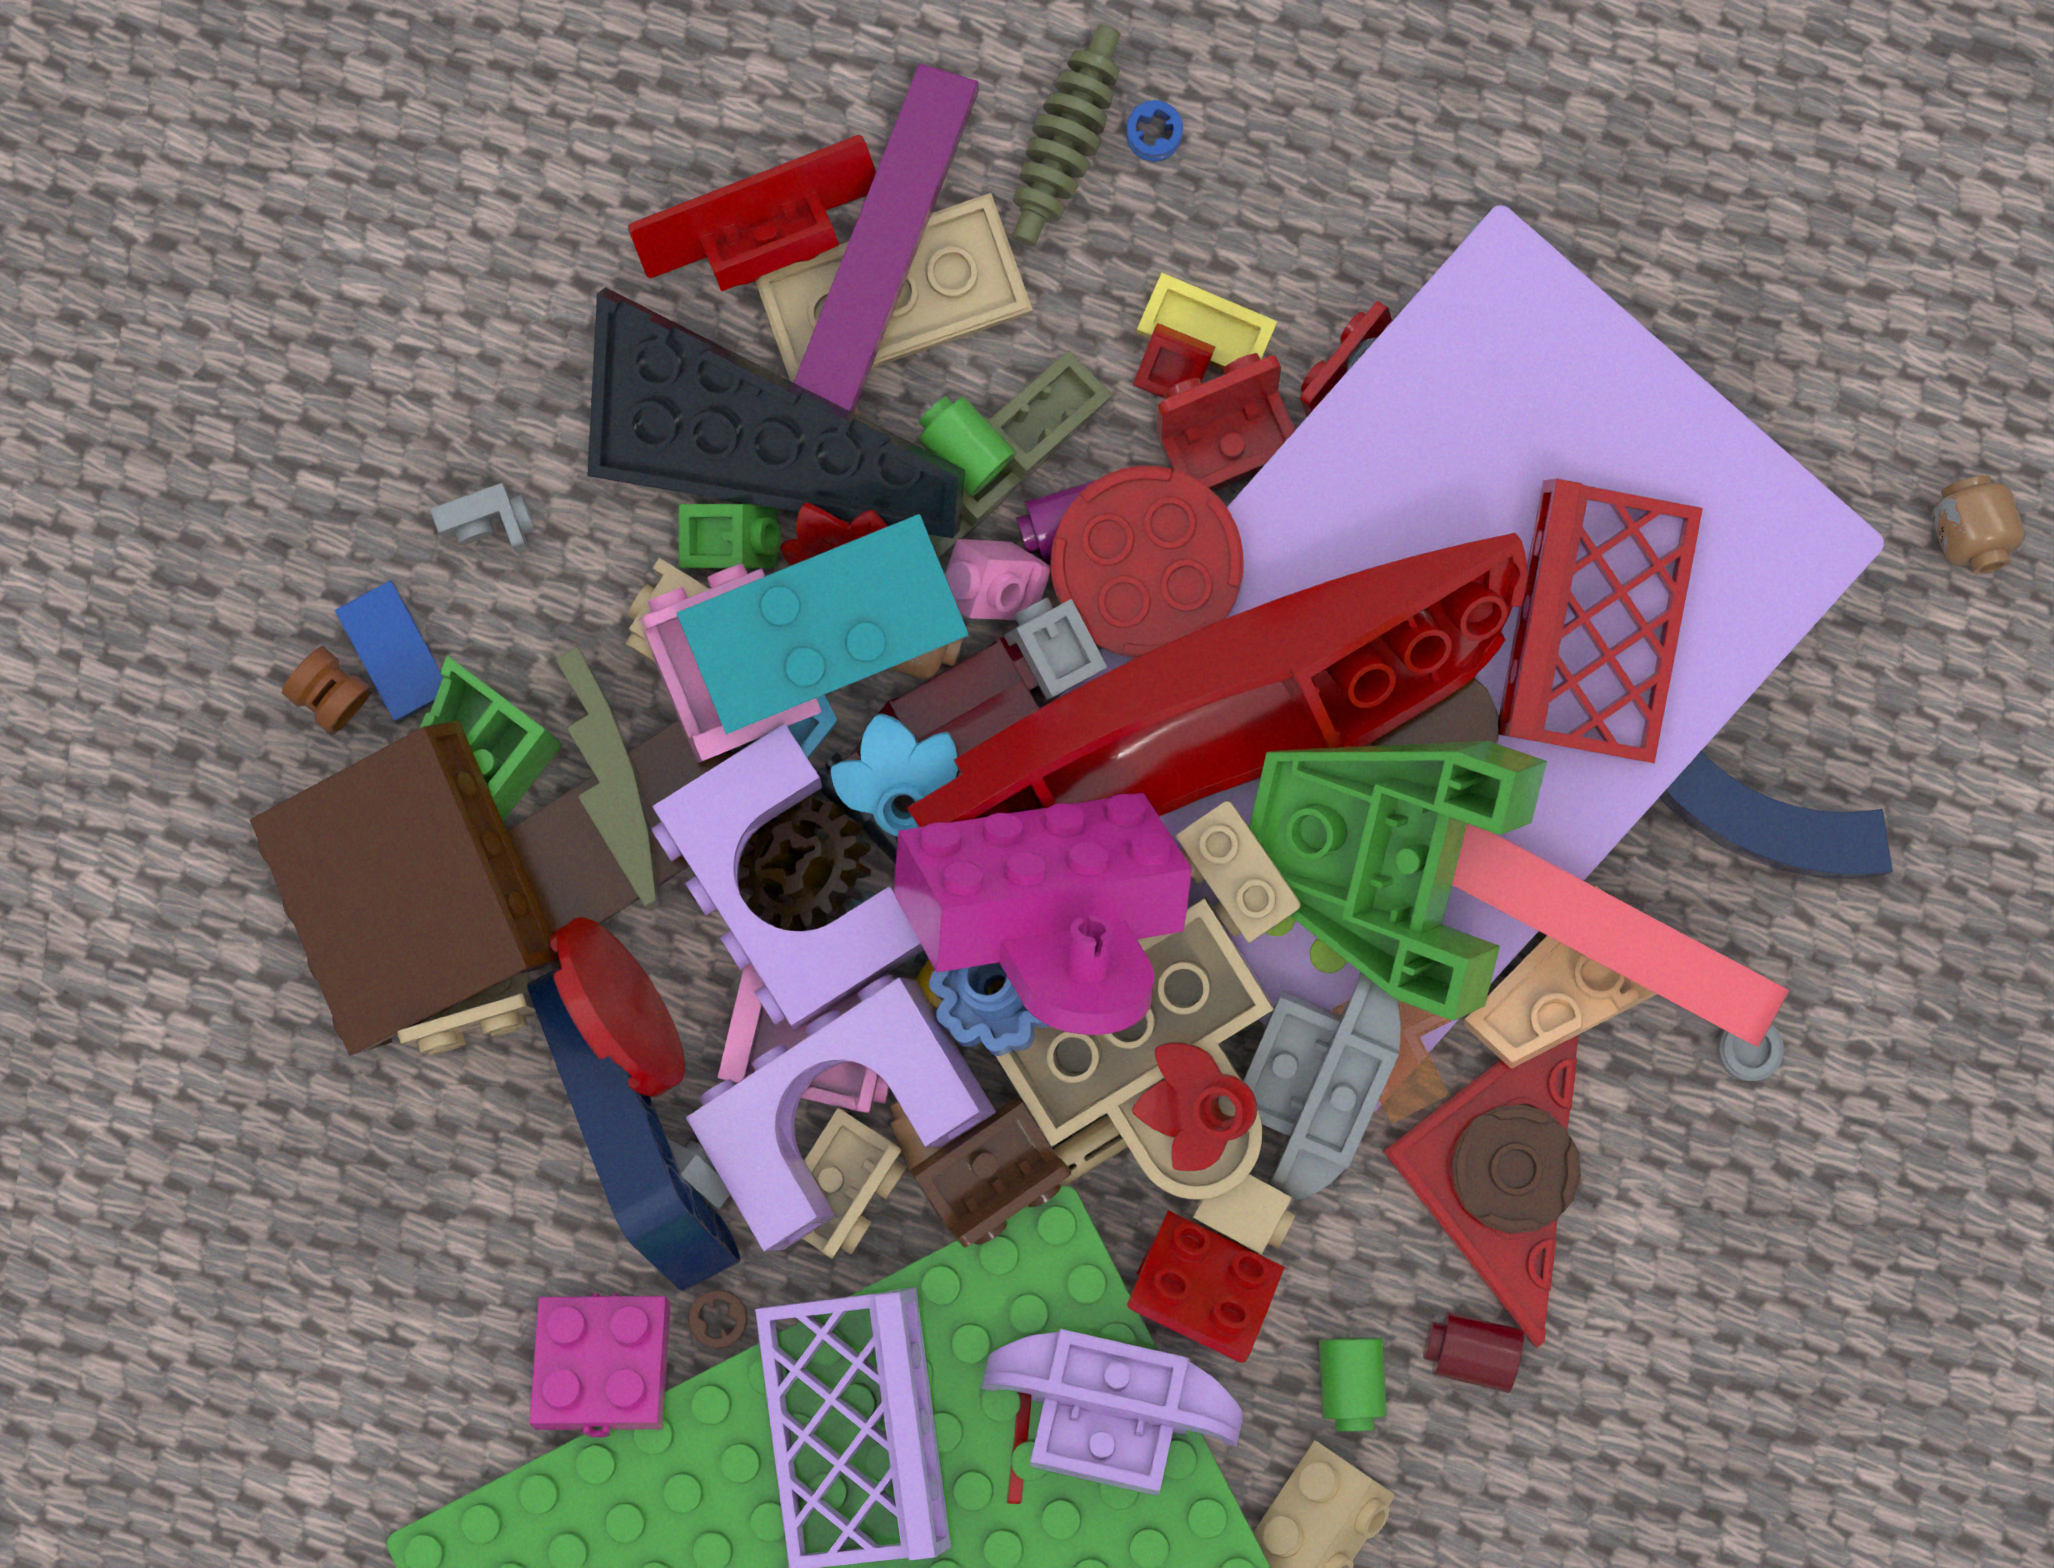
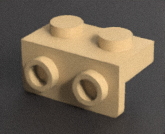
[1175,801,1301,943]
[802,1108,907,1259]
[1253,1440,1395,1568]

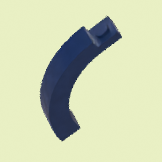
[1659,751,1893,879]

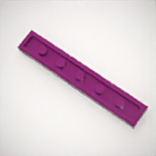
[793,63,979,413]

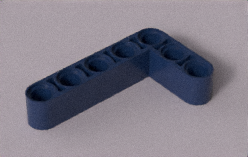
[527,966,741,1292]

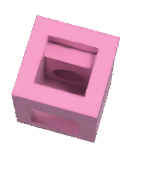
[945,539,1051,621]

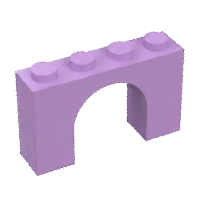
[651,723,924,1032]
[686,975,996,1251]

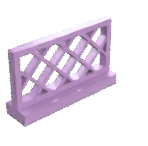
[755,1287,951,1568]

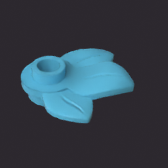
[831,714,958,837]

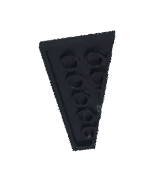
[587,287,965,538]

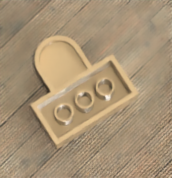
[996,897,1274,1199]

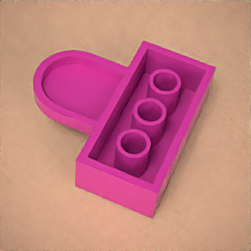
[894,793,1192,1035]

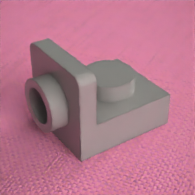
[430,483,535,554]
[1004,597,1108,699]

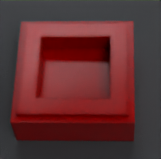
[1133,323,1216,399]

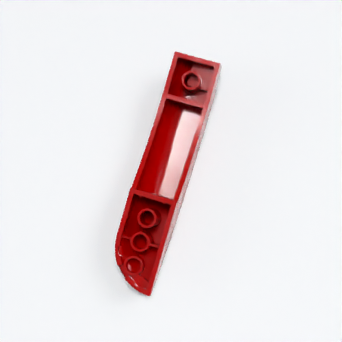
[907,533,1527,827]

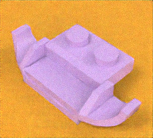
[981,1329,1244,1496]

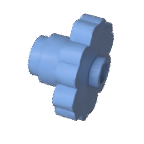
[929,962,1050,1056]

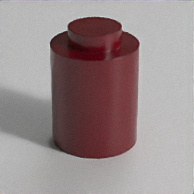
[1423,1312,1524,1393]

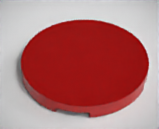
[1051,465,1244,658]
[549,917,685,1097]

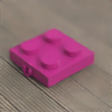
[529,1293,671,1438]

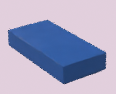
[335,580,443,723]

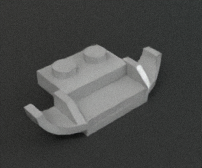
[1242,972,1401,1200]

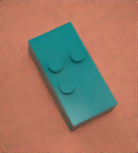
[676,514,969,734]

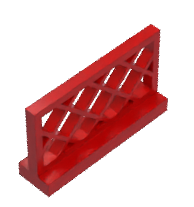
[1498,478,1703,763]

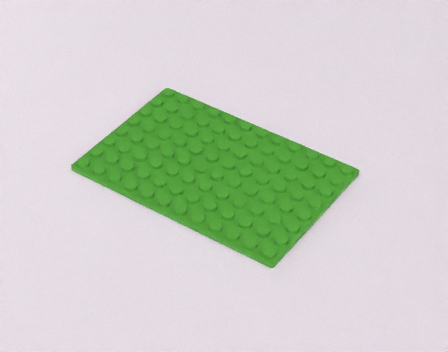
[387,1185,1271,1568]

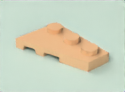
[1464,885,1657,1069]

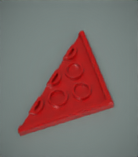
[1382,1035,1579,1348]

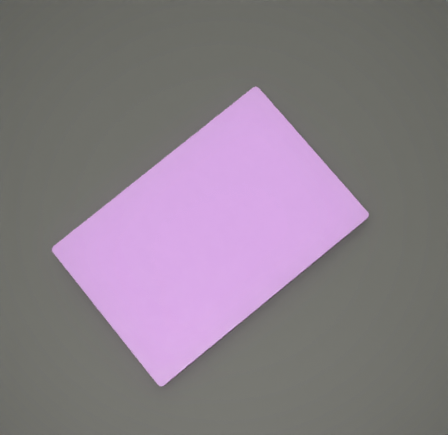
[1057,205,1884,1113]

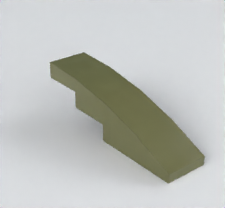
[928,350,1113,561]
[555,646,661,910]

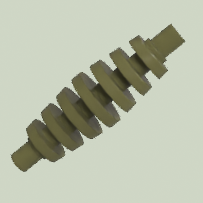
[1012,24,1121,246]

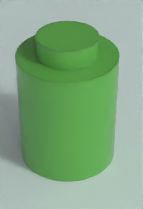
[918,396,1017,497]
[1319,1337,1387,1431]

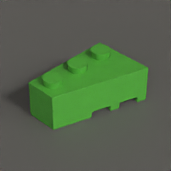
[420,655,563,822]

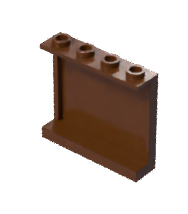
[250,721,559,1056]

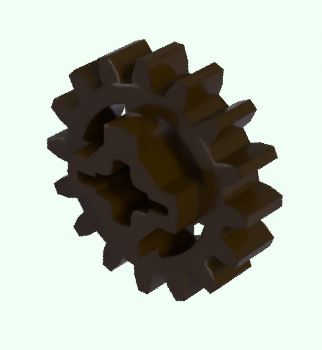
[738,796,871,931]

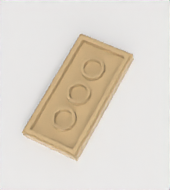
[755,193,1033,382]

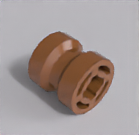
[281,646,373,736]

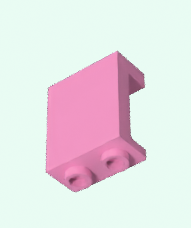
[638,563,822,763]
[717,964,890,1114]

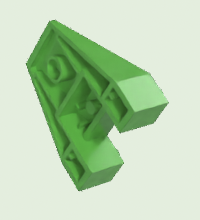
[1249,741,1547,1021]

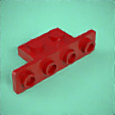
[628,135,876,292]

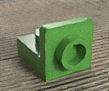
[679,504,781,568]

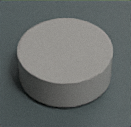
[1717,1024,1784,1081]

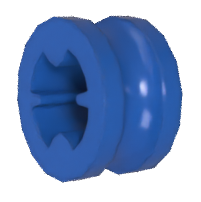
[1126,100,1183,162]

